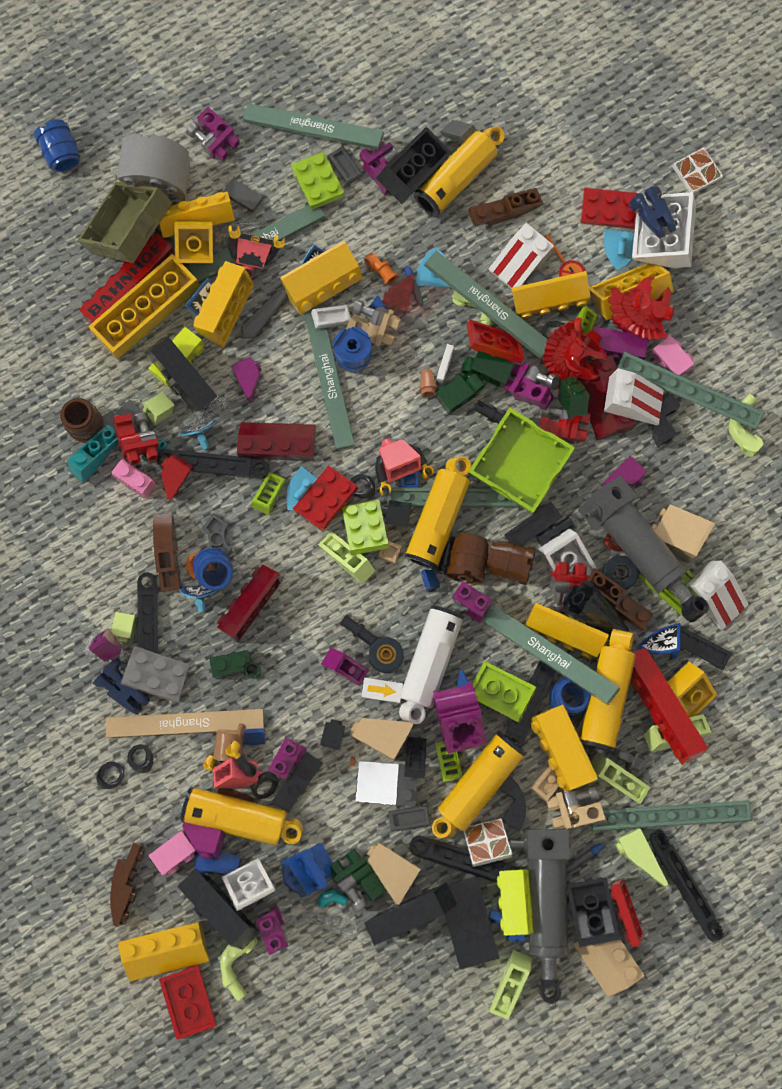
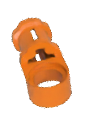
[364,253,399,286]

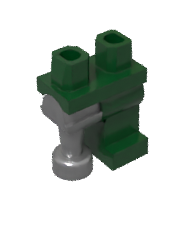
[329,849,387,912]

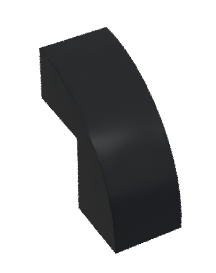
[652,394,680,448]
[499,776,526,831]

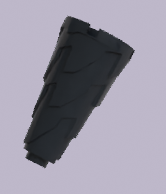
[562,581,629,637]

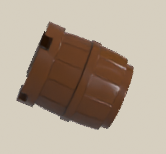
[60,398,104,443]
[446,533,489,584]
[486,540,536,585]

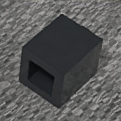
[383,500,412,527]
[320,719,346,750]

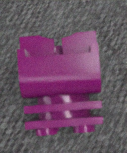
[433,682,487,754]

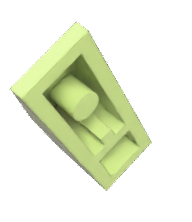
[318,531,375,584]
[644,714,711,753]
[591,753,651,804]
[615,828,669,886]
[489,950,532,1020]

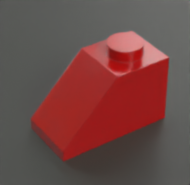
[161,454,194,501]

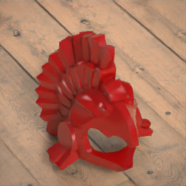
[607,277,675,341]
[542,317,607,389]

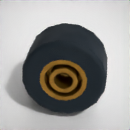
[369,637,404,673]

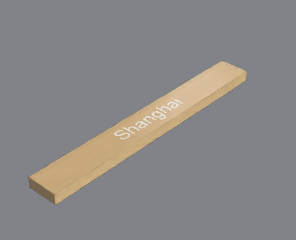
[106,709,264,738]

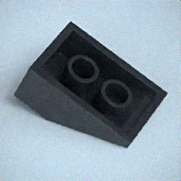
[566,877,620,948]

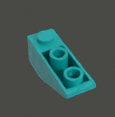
[67,425,118,482]

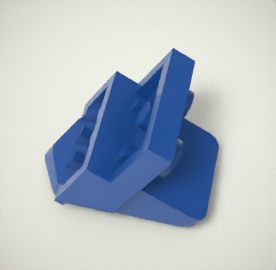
[281,843,333,898]

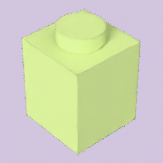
[143,392,175,425]
[111,612,137,643]

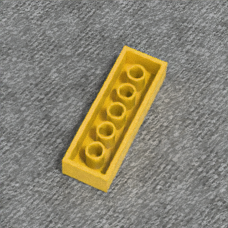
[88,254,200,360]

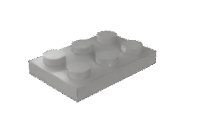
[121,646,190,703]

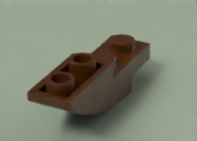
[468,188,543,227]
[153,513,182,592]
[587,568,653,631]
[110,842,145,927]

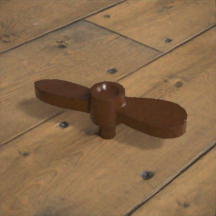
[218,788,254,802]

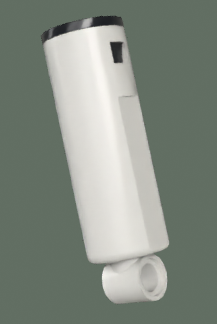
[399,605,464,724]

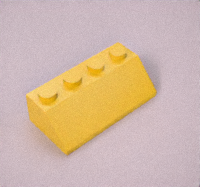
[159,192,235,238]
[280,241,363,315]
[193,261,254,348]
[589,263,674,320]
[511,271,591,319]
[525,603,609,660]
[530,705,598,791]
[118,921,210,981]

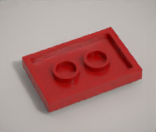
[580,187,638,229]
[466,320,524,364]
[293,465,359,532]
[610,878,644,947]
[159,964,217,1040]

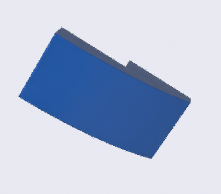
[194,853,240,875]
[488,908,526,944]

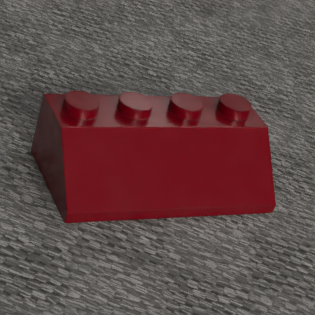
[578,355,636,440]
[237,422,316,461]
[217,564,283,643]

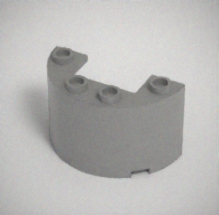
[117,134,191,205]

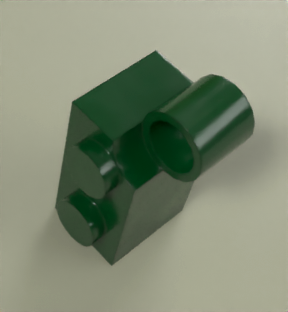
[460,351,514,388]
[436,373,486,415]
[558,377,589,416]
[209,650,261,679]

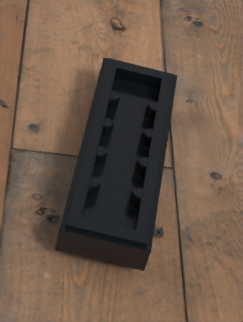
[504,502,562,546]
[680,626,732,670]
[404,737,427,778]
[272,752,323,813]

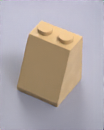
[652,504,715,563]
[351,718,414,761]
[367,842,420,905]

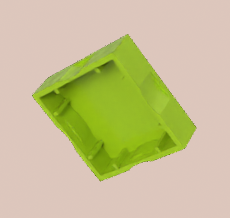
[468,407,575,515]

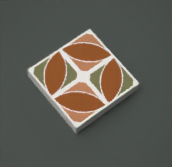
[672,147,723,194]
[463,818,512,867]

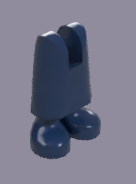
[629,186,676,239]
[93,657,150,715]

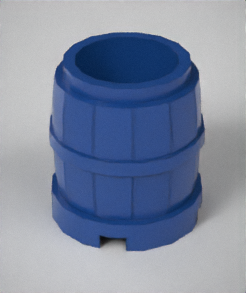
[34,119,80,173]
[334,327,372,373]
[193,548,233,591]
[549,678,591,718]

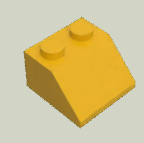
[174,221,213,263]
[667,662,717,717]

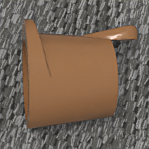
[213,723,247,761]

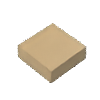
[377,541,402,565]

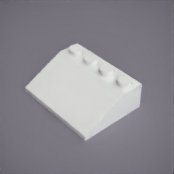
[632,192,696,268]

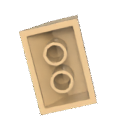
[573,939,645,997]

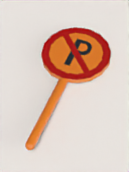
[545,234,585,277]

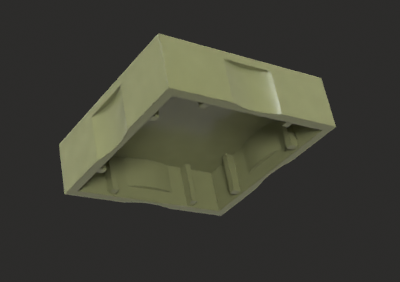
[77,182,172,263]

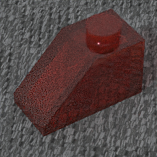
[383,274,415,313]

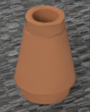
[419,369,437,398]

